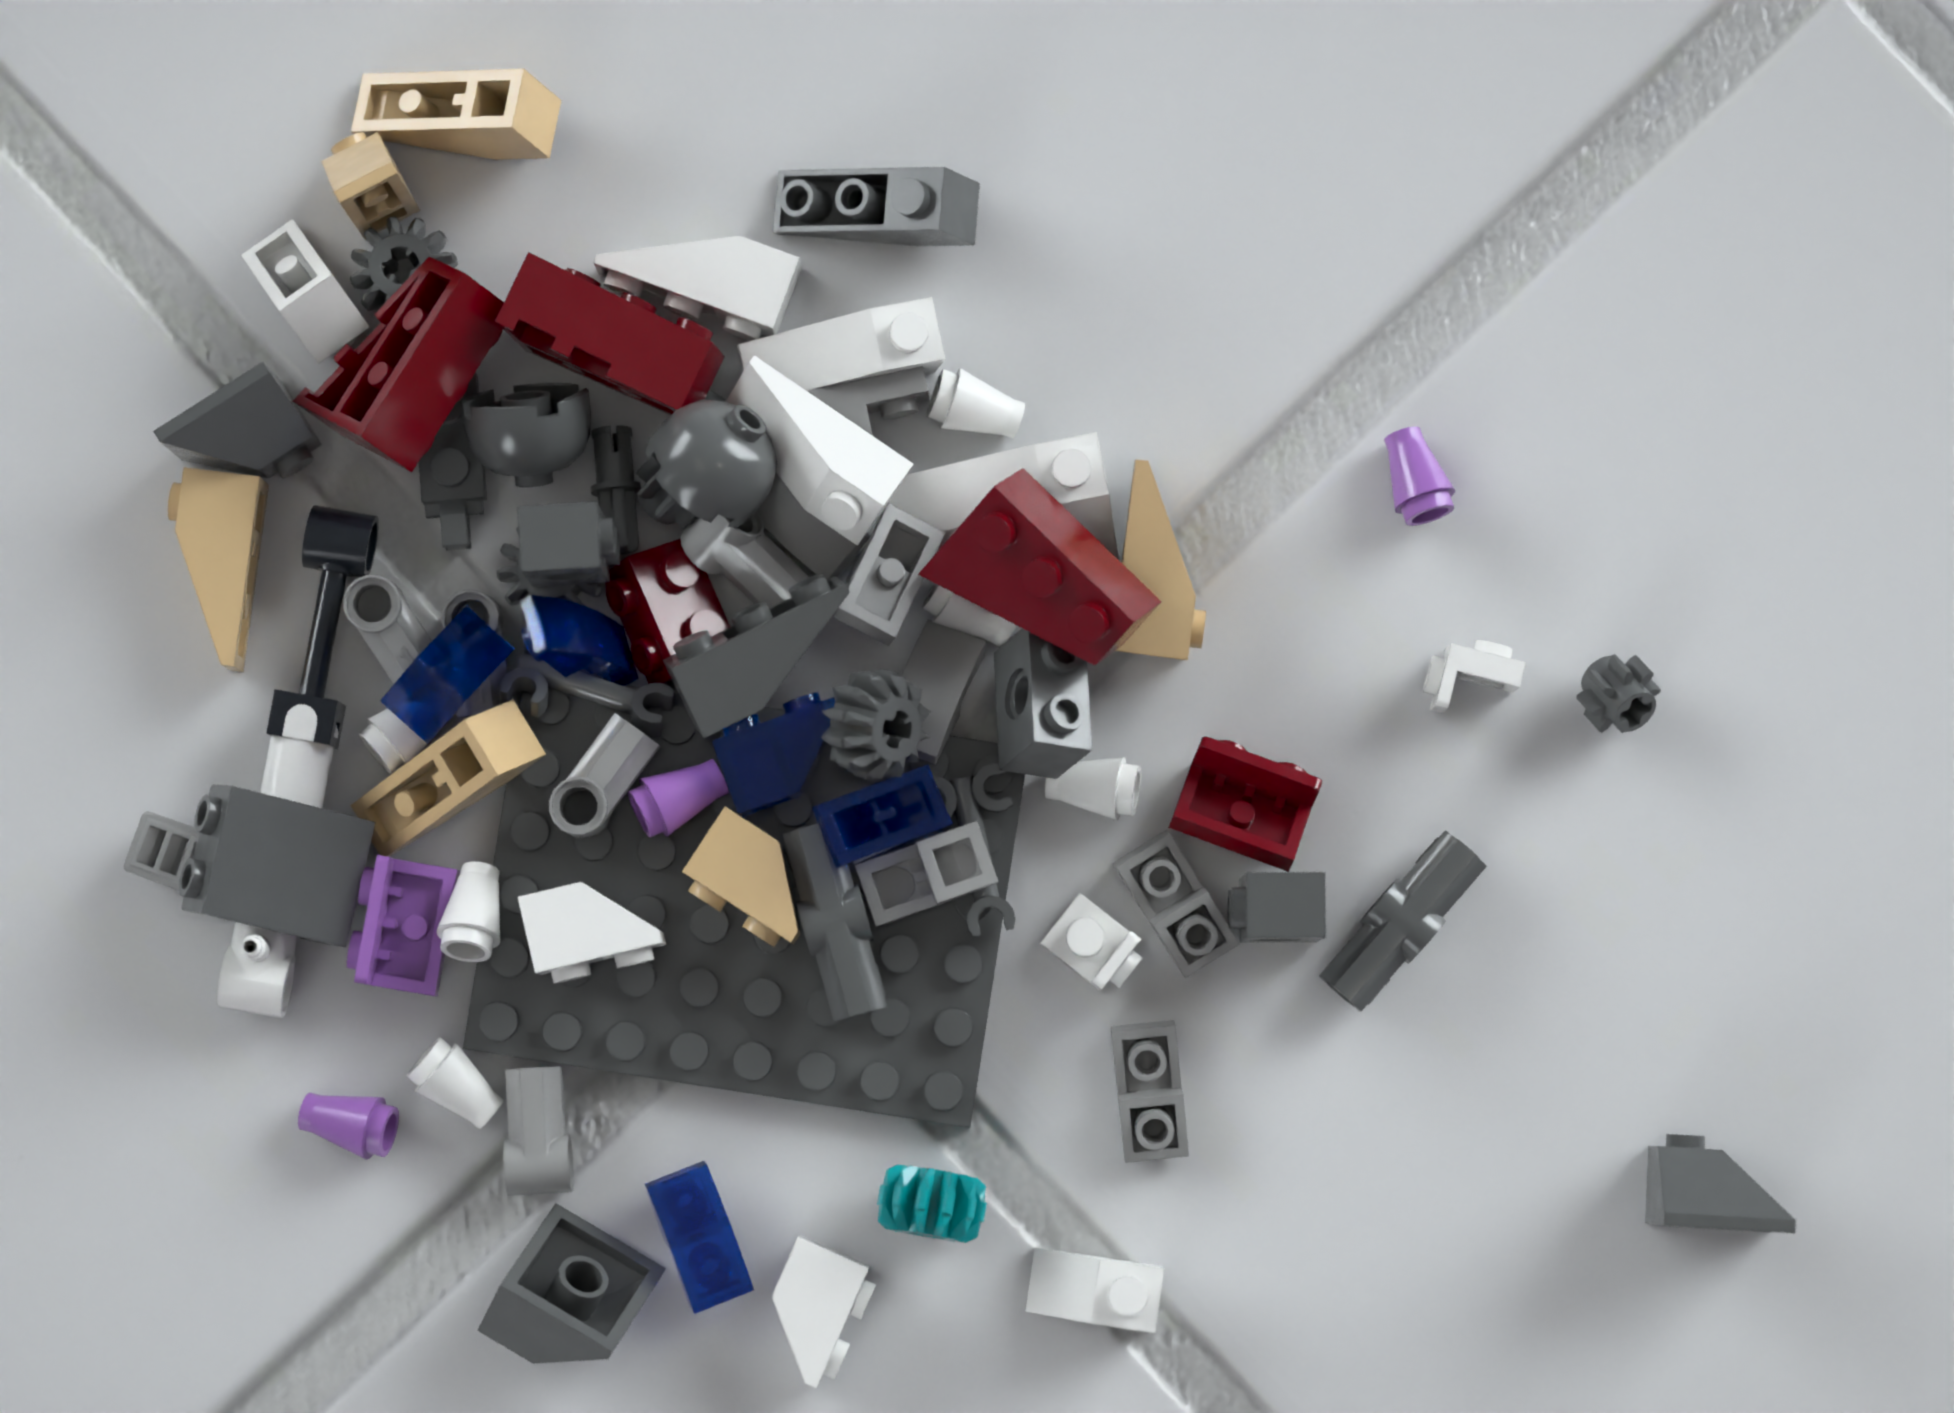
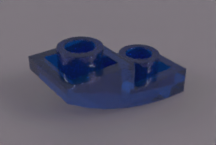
[520,595,639,686]
[644,1161,754,1314]

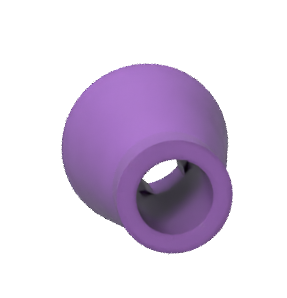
[1384,426,1455,526]
[628,759,729,838]
[298,1092,399,1160]

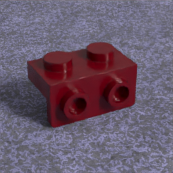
[605,539,730,685]
[1168,736,1322,872]

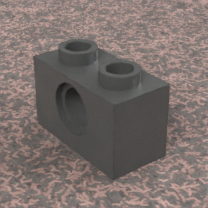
[517,501,620,587]
[994,629,1092,779]
[1227,872,1326,943]

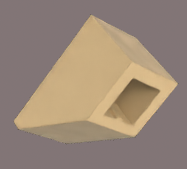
[682,807,800,947]

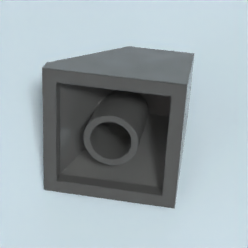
[153,362,322,479]
[1645,1134,1796,1233]
[477,1203,666,1364]

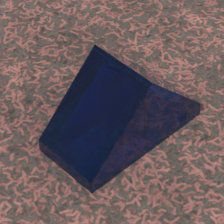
[380,606,515,744]
[812,764,952,869]

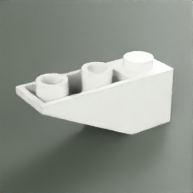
[594,236,802,341]

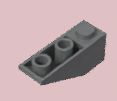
[773,167,980,246]
[663,574,850,738]

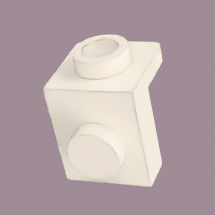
[1423,640,1526,713]

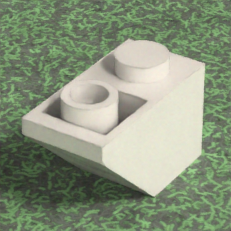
[518,882,666,984]
[772,1236,876,1388]

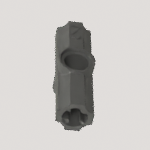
[783,820,887,1022]
[1319,830,1487,1012]

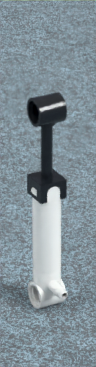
[217,505,379,1018]

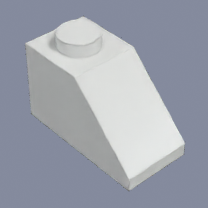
[241,219,370,364]
[1025,1247,1164,1333]

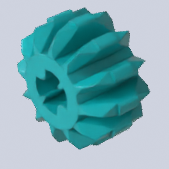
[877,1164,987,1243]

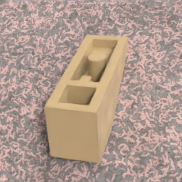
[351,68,561,160]
[321,132,421,239]
[1116,459,1206,660]
[168,467,269,672]
[351,699,546,857]

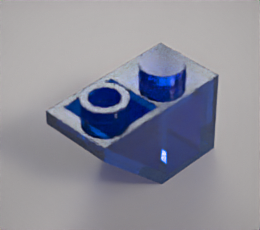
[712,692,836,818]

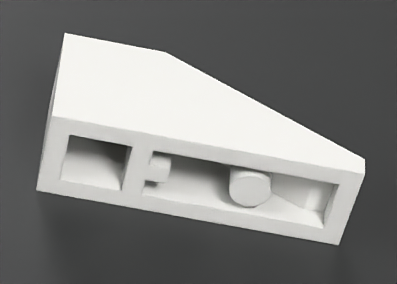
[737,297,946,391]
[725,355,913,546]

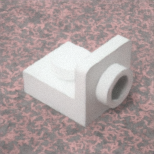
[1040,893,1142,991]

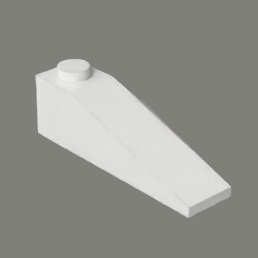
[859,432,1119,560]

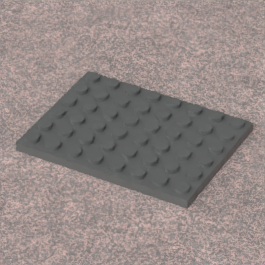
[463,684,1025,1128]

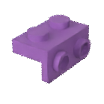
[347,855,460,997]

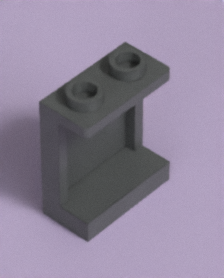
[179,784,376,948]

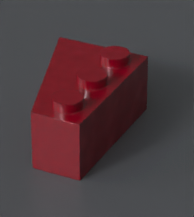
[495,252,725,415]
[292,256,504,472]
[918,468,1161,666]

